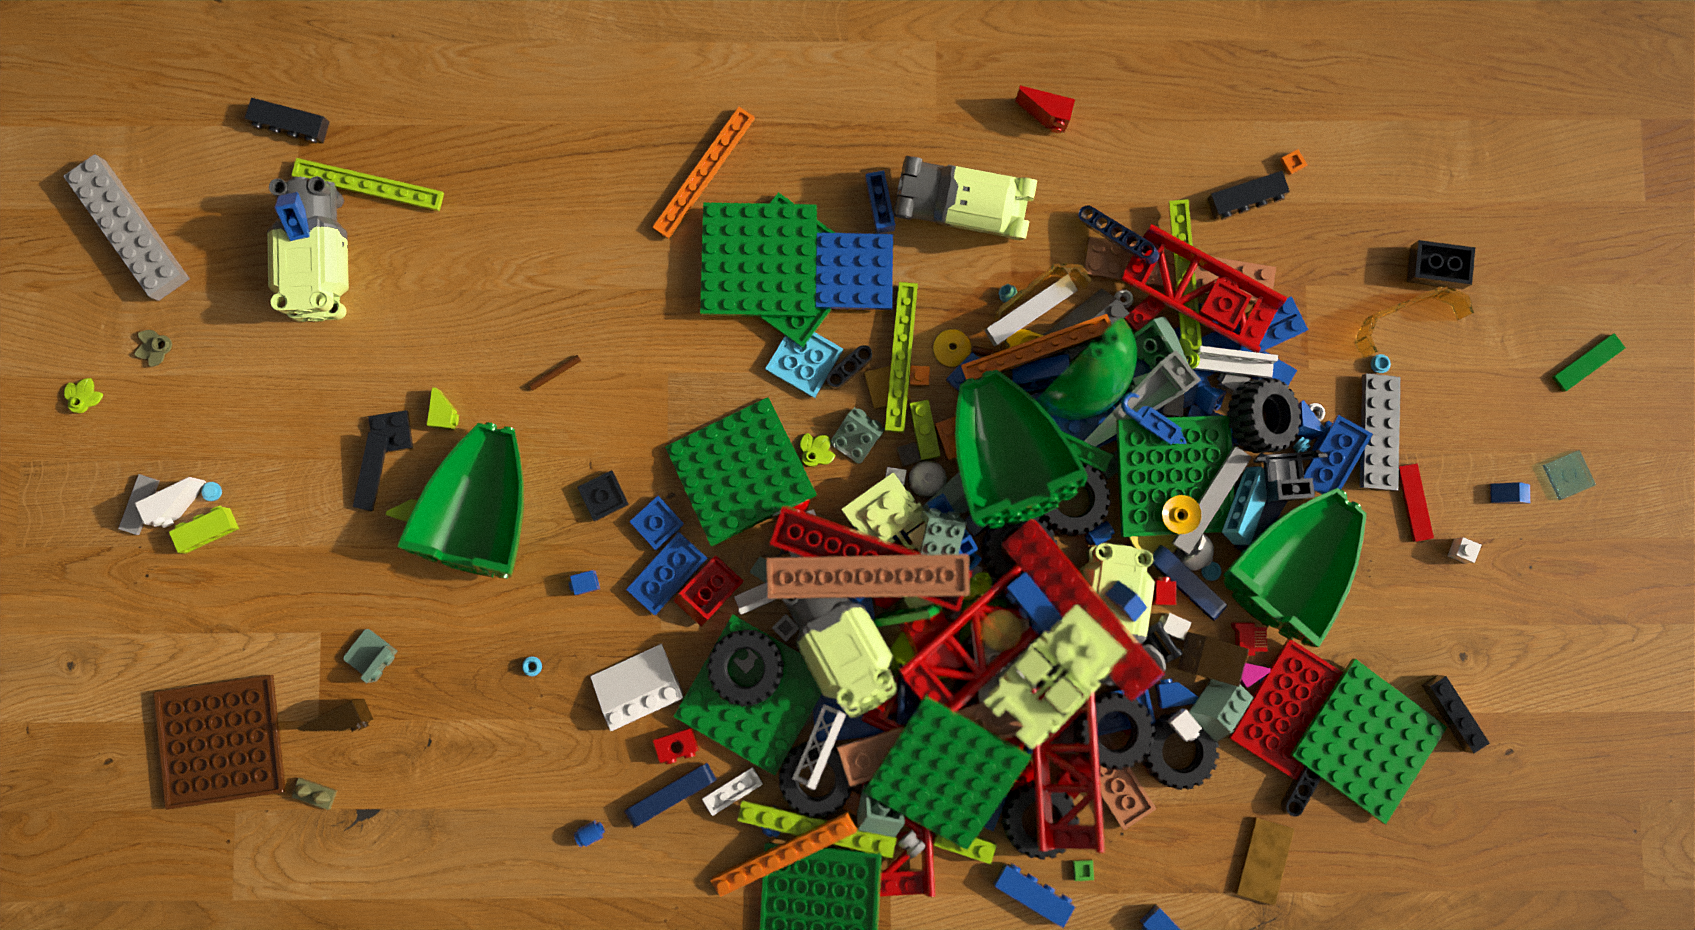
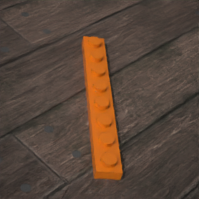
[653,107,755,239]
[961,314,1112,380]
[711,813,857,897]

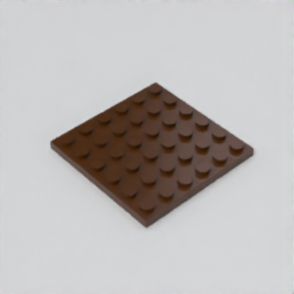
[154,675,286,810]

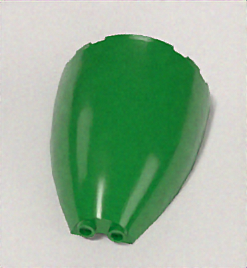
[1036,318,1137,420]
[955,369,1087,528]
[398,422,524,579]
[1223,488,1367,647]

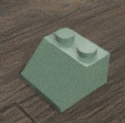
[857,783,904,837]

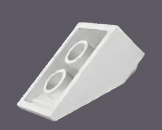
[135,477,206,528]

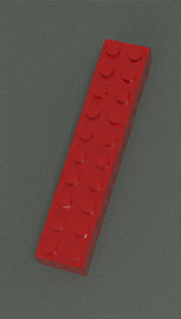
[770,505,973,611]
[1001,519,1165,701]

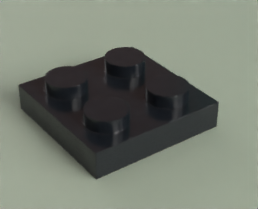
[368,410,413,453]
[577,470,629,522]

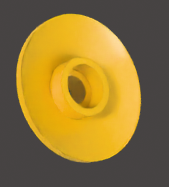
[933,329,971,367]
[1162,495,1202,534]

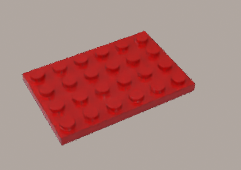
[1228,639,1343,780]

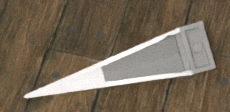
[1084,350,1201,446]

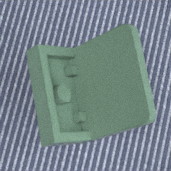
[830,407,885,464]
[920,509,966,555]
[344,629,398,683]

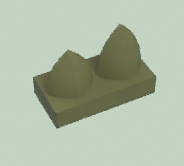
[291,778,337,810]

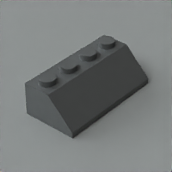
[1043,288,1129,361]

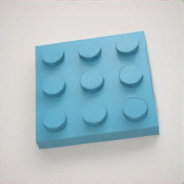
[765,333,843,399]

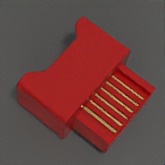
[1231,622,1268,656]

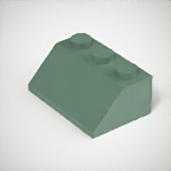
[1189,679,1253,742]

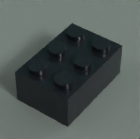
[1407,240,1476,289]

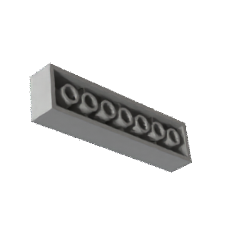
[64,154,190,301]

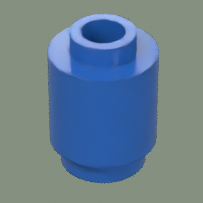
[1084,521,1115,546]
[574,820,605,847]

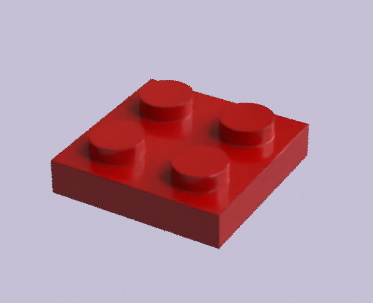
[1199,278,1252,331]

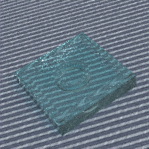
[1542,450,1596,500]

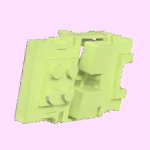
[842,472,933,608]
[984,605,1126,749]

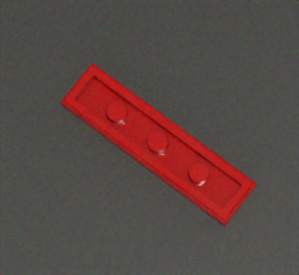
[1399,463,1434,542]

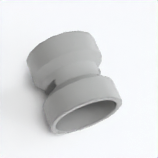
[898,830,926,859]

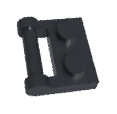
[1141,620,1183,664]

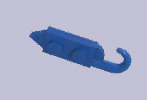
[1121,393,1186,445]

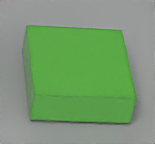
[1072,859,1094,881]

